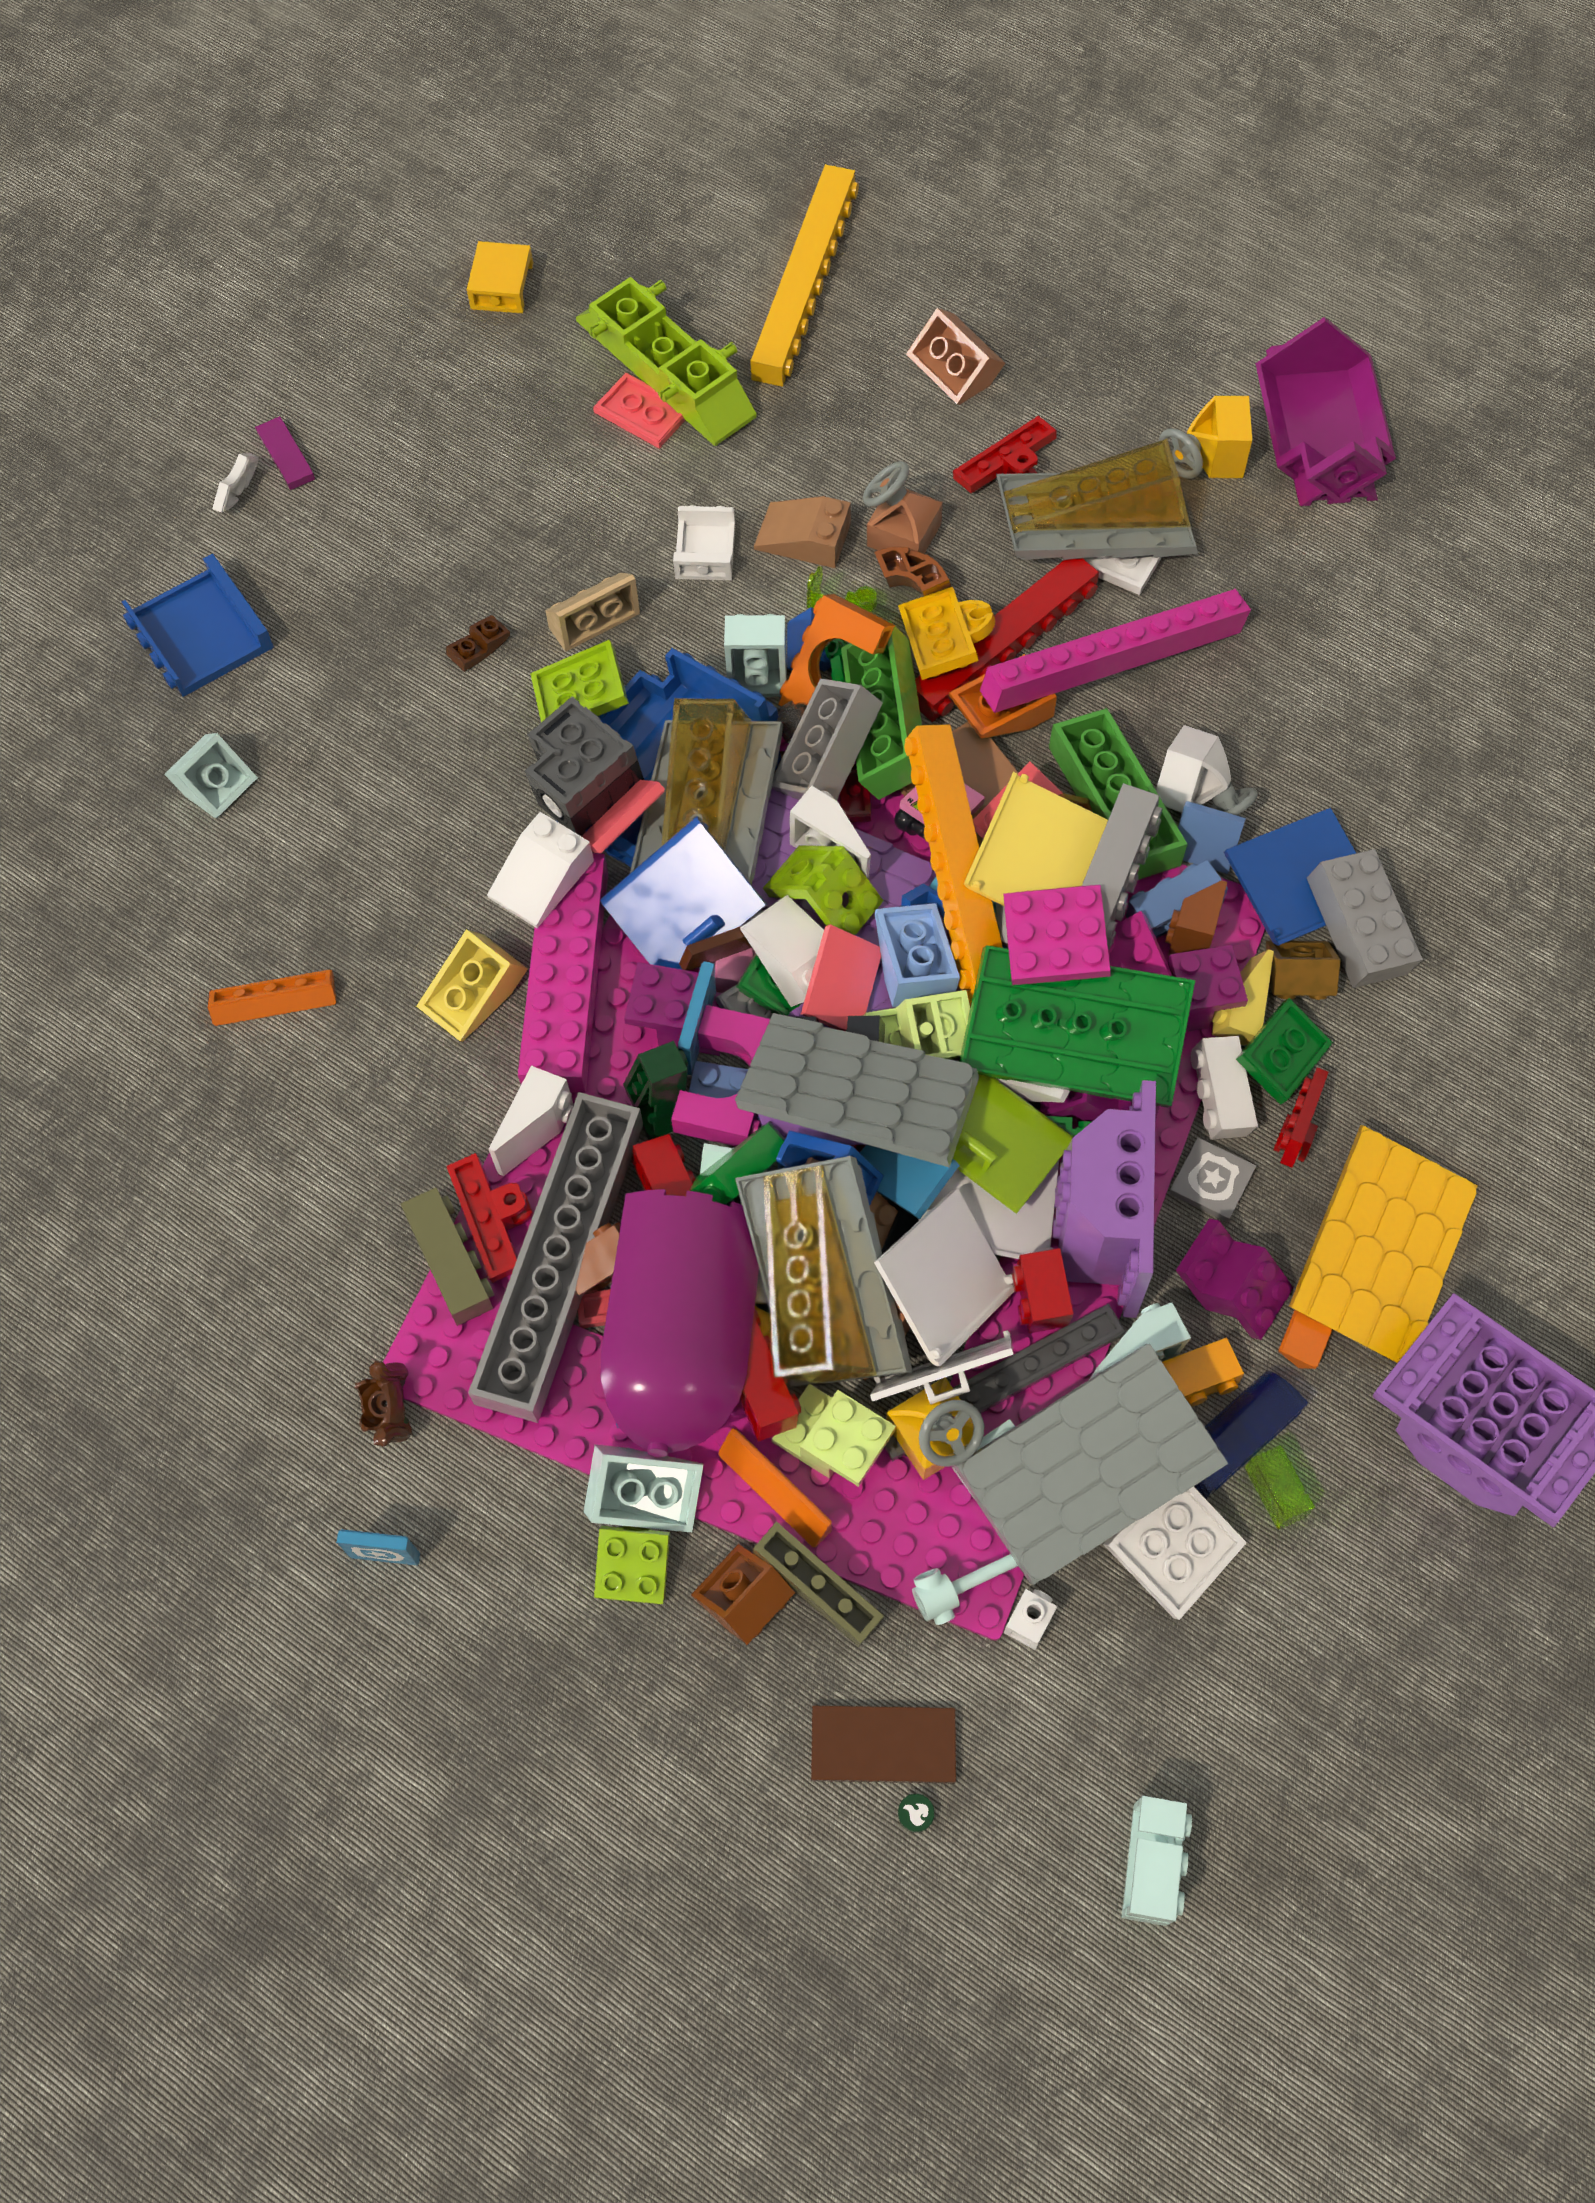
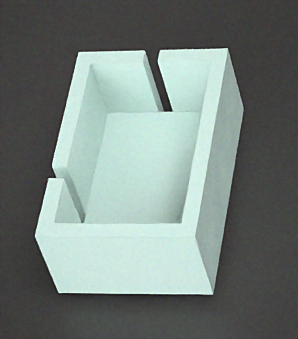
[1122,1796,1192,1926]

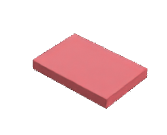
[593,373,685,449]
[581,780,665,853]
[801,924,881,1031]

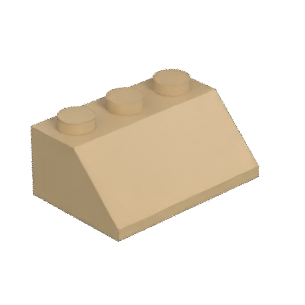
[545,573,640,652]

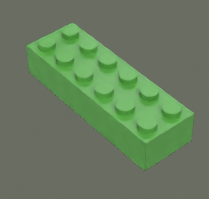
[841,621,922,800]
[1049,708,1187,880]

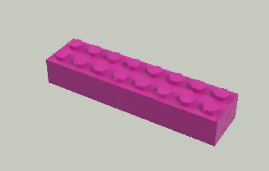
[518,853,608,1093]

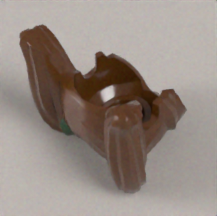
[354,1360,412,1447]

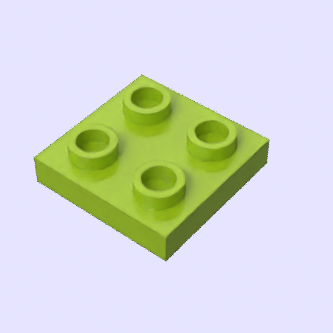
[594,1526,670,1604]

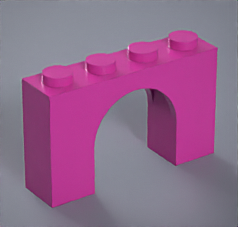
[671,1005,770,1147]

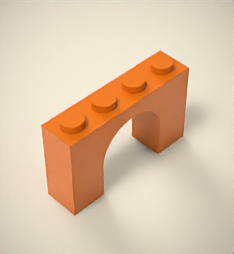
[778,594,895,717]

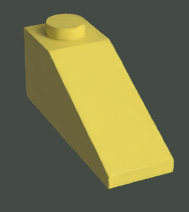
[1212,949,1274,1046]

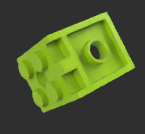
[763,845,884,935]

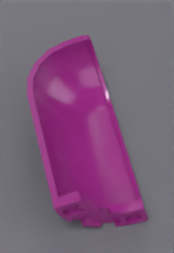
[600,1189,759,1457]

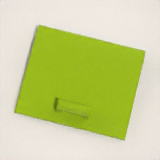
[953,1074,1073,1214]

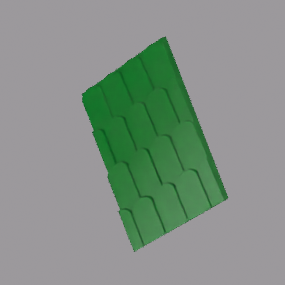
[959,945,1195,1108]

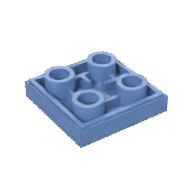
[1178,801,1246,874]

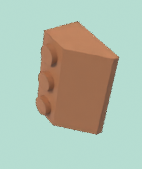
[906,308,1006,405]

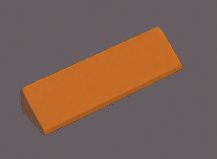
[208,969,336,1026]
[1278,1310,1332,1369]
[718,1428,832,1548]

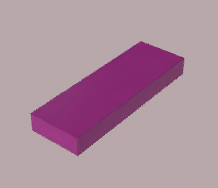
[255,416,315,490]

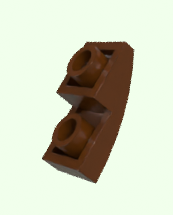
[446,615,510,672]

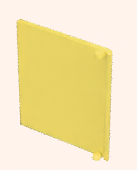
[964,772,1108,906]

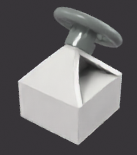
[1156,725,1258,815]

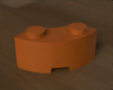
[874,547,952,596]

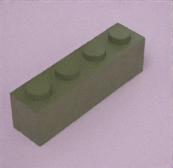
[400,1187,495,1326]
[753,1521,884,1648]

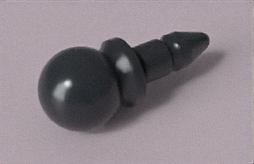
[894,809,925,839]

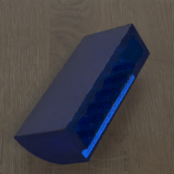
[1194,1371,1309,1500]

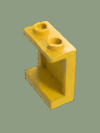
[467,241,533,314]

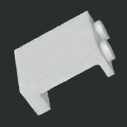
[673,505,736,580]

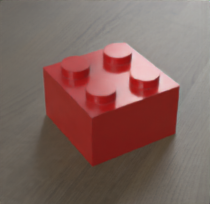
[1011,1248,1074,1334]

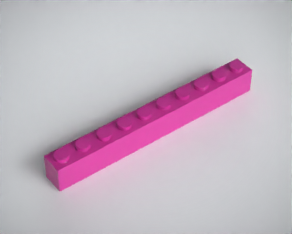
[980,589,1251,713]

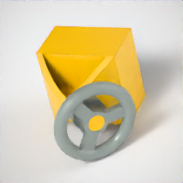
[1158,396,1252,479]
[886,1377,984,1480]

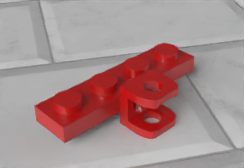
[953,416,1057,494]
[1273,1067,1329,1168]
[446,1153,533,1283]

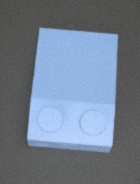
[875,903,960,1007]

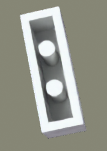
[1191,1036,1258,1140]

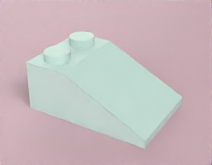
[1089,1302,1191,1380]
[584,1445,703,1533]

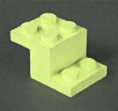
[863,990,970,1059]
[772,1384,896,1487]

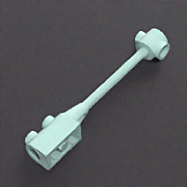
[912,1554,1018,1625]

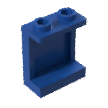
[776,1130,884,1205]

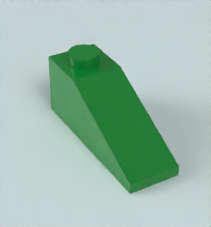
[689,1121,785,1205]

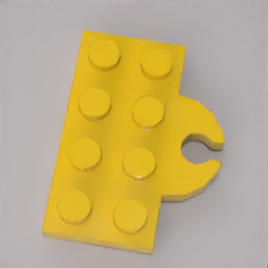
[898,586,995,680]

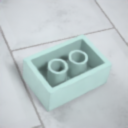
[724,614,787,697]

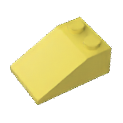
[416,929,528,1042]

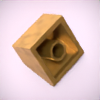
[1266,941,1340,1000]

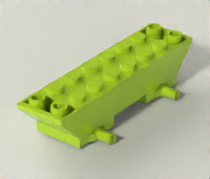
[576,277,757,446]

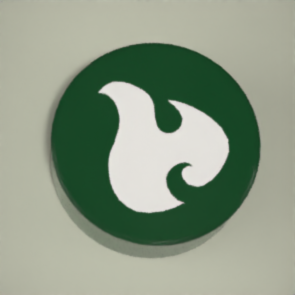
[898,1794,934,1833]

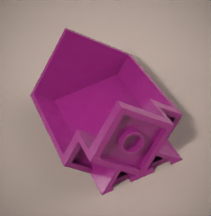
[1255,317,1396,506]

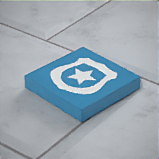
[336,1529,420,1566]

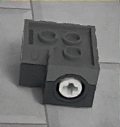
[525,696,644,836]

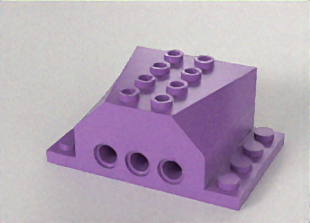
[1053,1080,1156,1318]
[1373,1293,1595,1528]

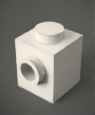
[1004,1589,1057,1650]

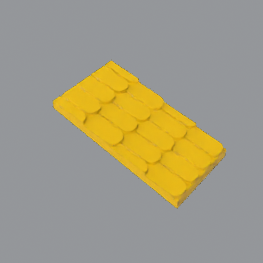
[1289,1125,1478,1363]

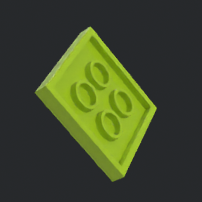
[530,639,629,722]

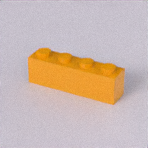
[1162,1337,1244,1407]

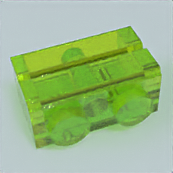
[1245,1445,1315,1530]

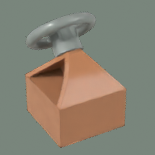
[863,461,943,554]

